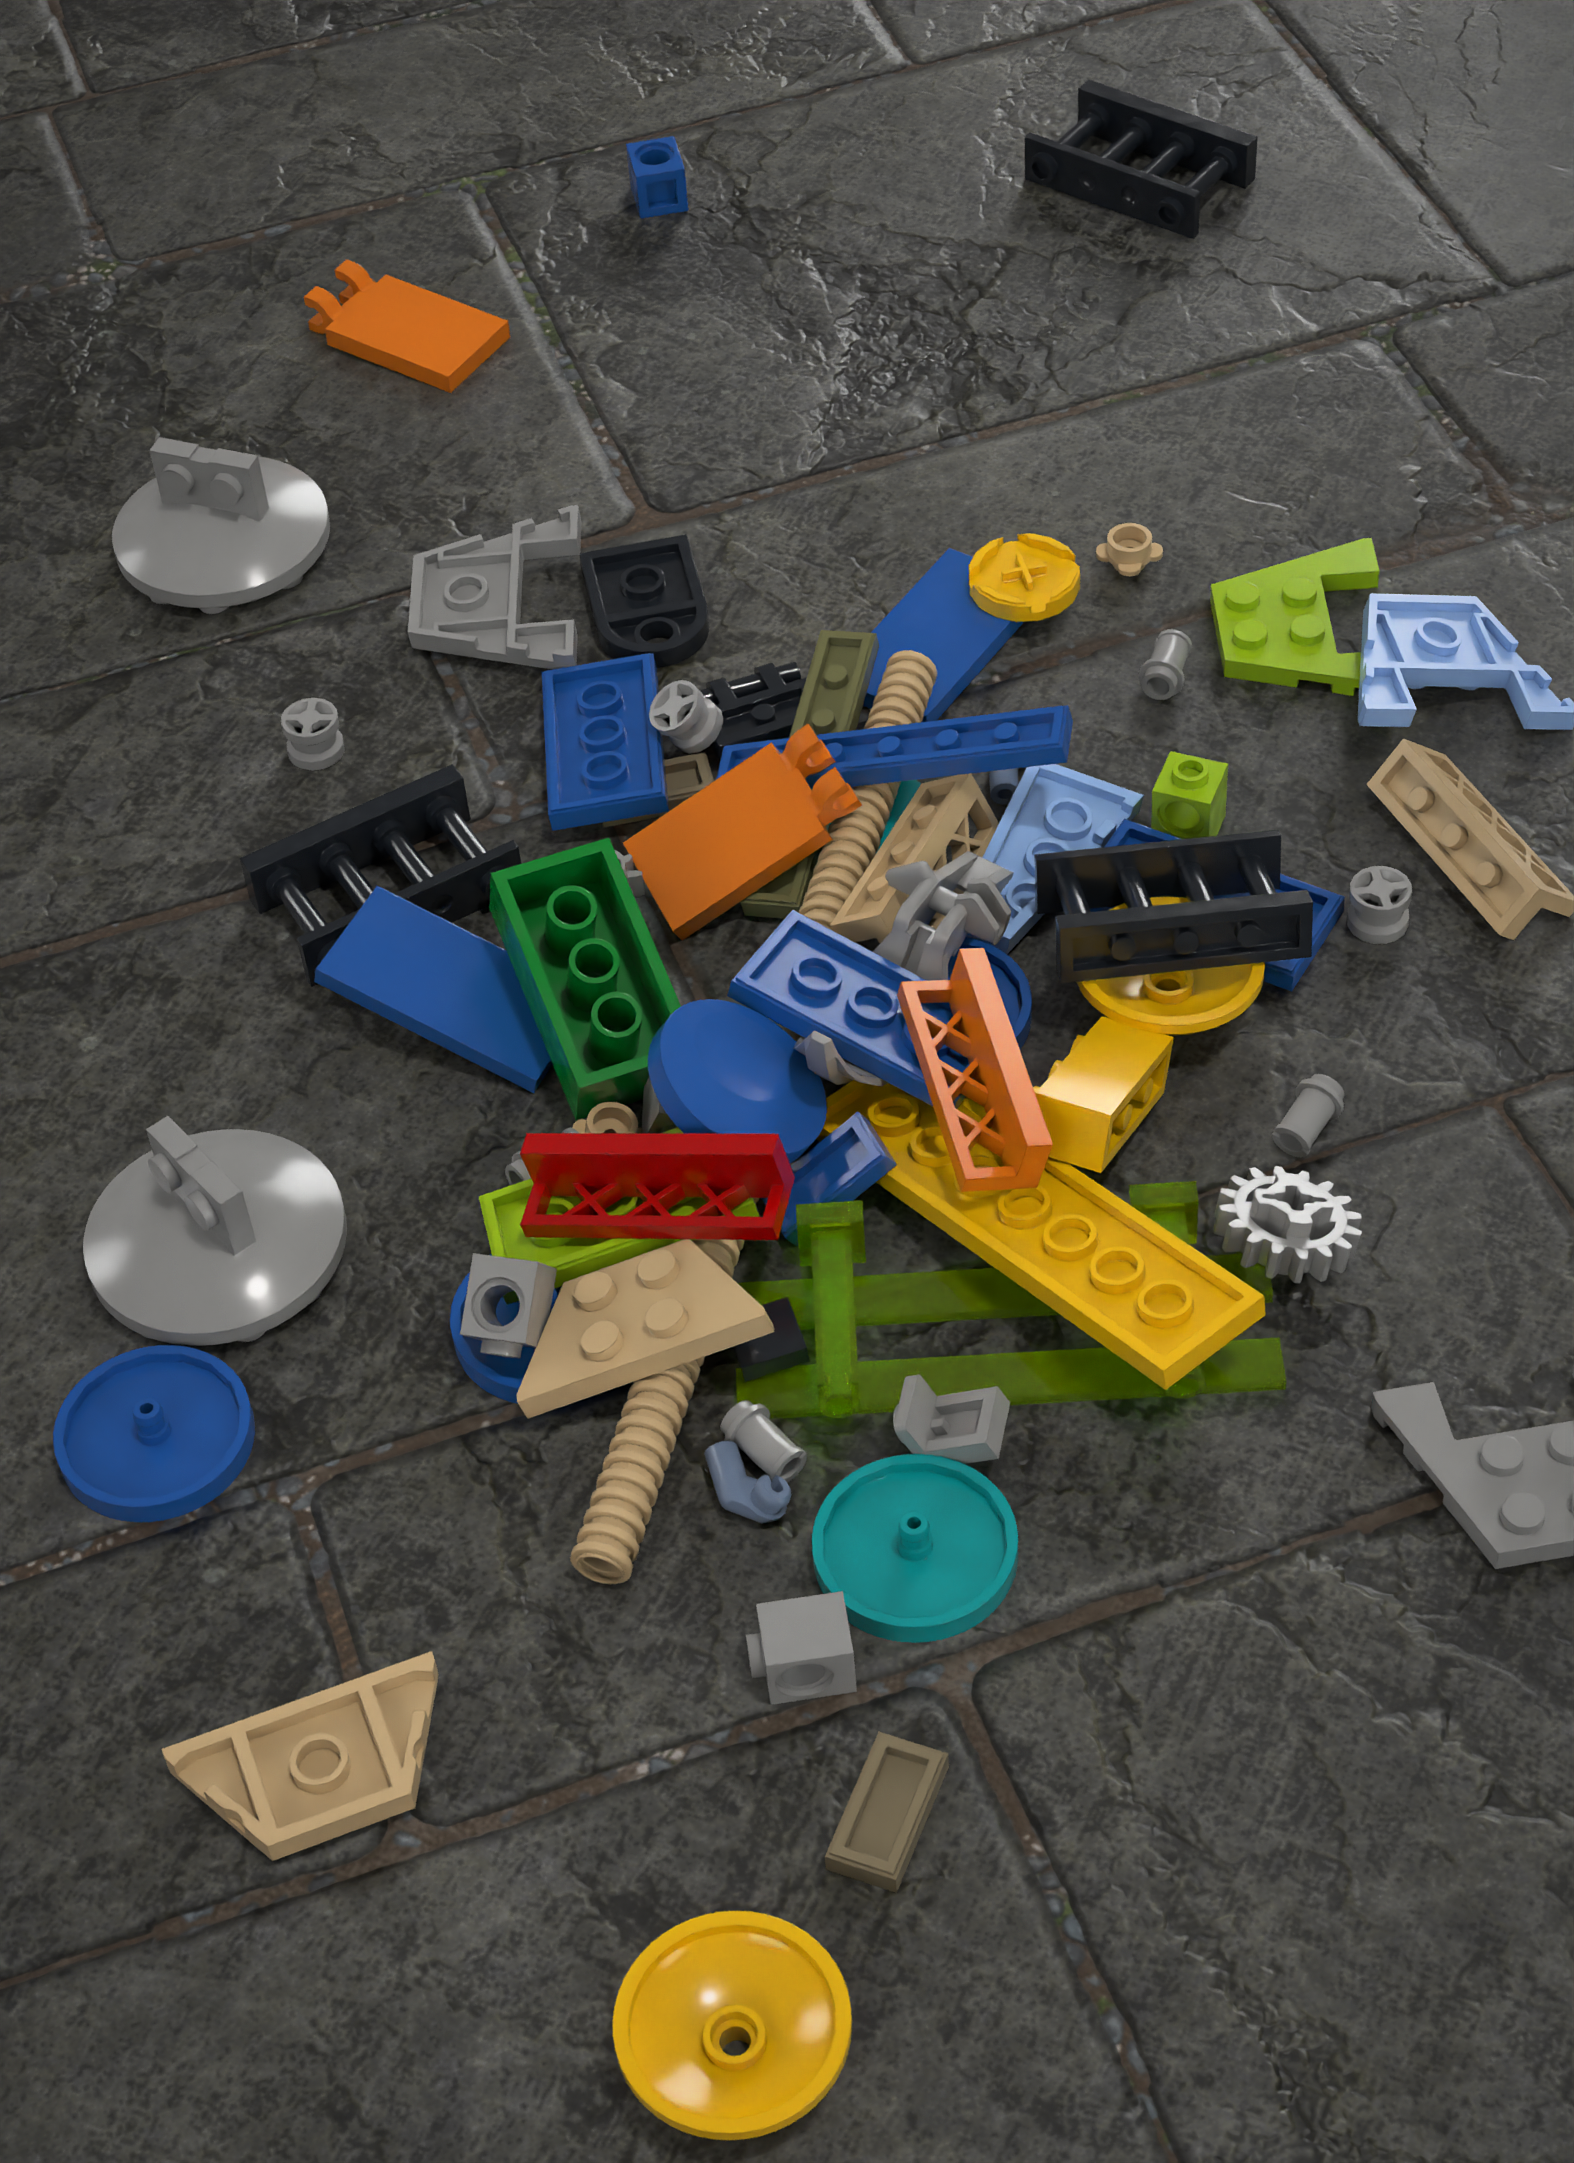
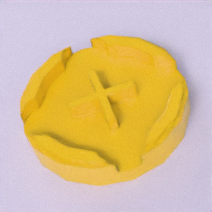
[969,533,1080,622]

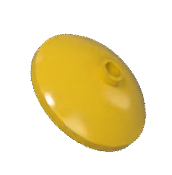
[1077,897,1265,1035]
[613,1911,852,2140]

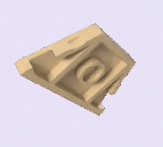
[516,1239,774,1419]
[162,1651,439,1861]

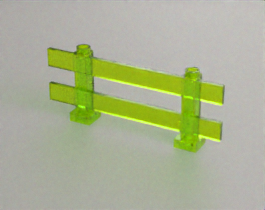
[736,1181,1286,1419]

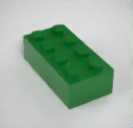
[489,837,681,1121]

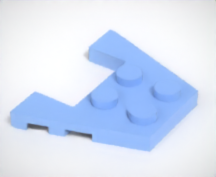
[1358,593,1574,730]

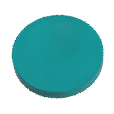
[812,1454,1018,1643]

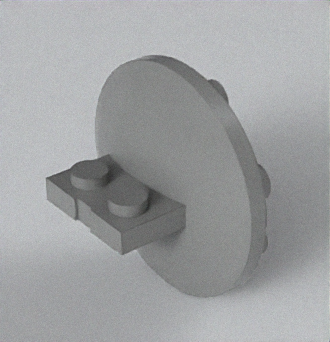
[112,437,330,614]
[83,1116,347,1346]

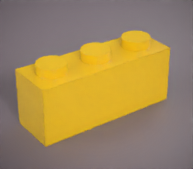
[1033,1016,1174,1173]

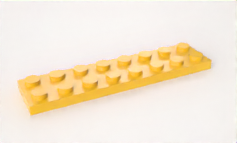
[816,1080,1266,1390]

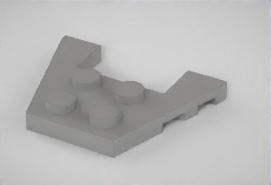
[408,505,582,669]
[1371,1368,1574,1569]

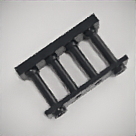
[1025,79,1258,239]
[240,764,521,987]
[1034,829,1313,983]

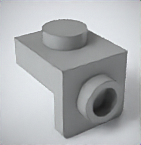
[893,1374,1010,1464]

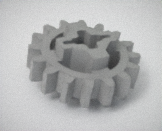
[1213,1166,1362,1283]

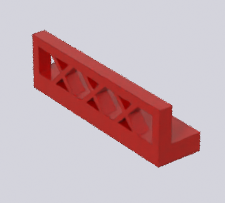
[520,1133,795,1240]

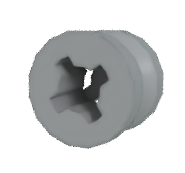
[649,680,723,754]
[281,698,345,771]
[1347,866,1412,944]

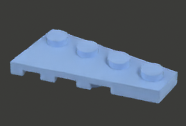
[966,764,1144,954]

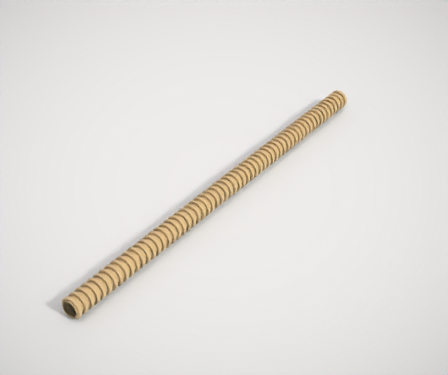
[570,650,937,1584]

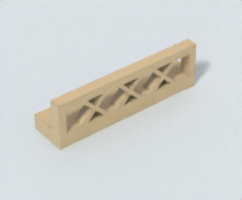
[1366,738,1574,940]
[830,773,999,943]

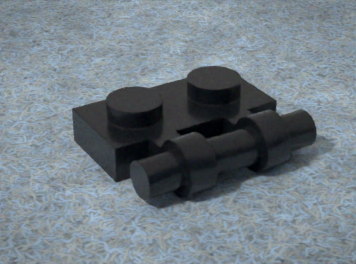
[700,662,807,761]

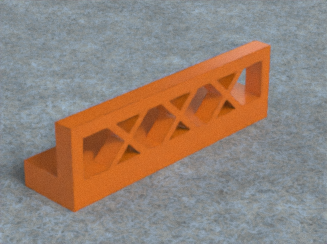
[897,948,1053,1192]

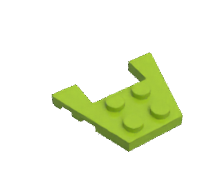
[1210,538,1379,696]

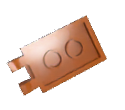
[304,259,510,393]
[623,724,862,940]

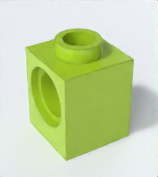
[1151,751,1228,839]

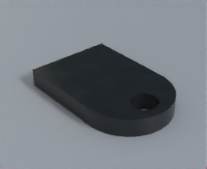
[579,534,709,668]

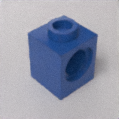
[626,136,689,219]

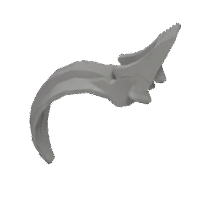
[793,851,1013,1086]

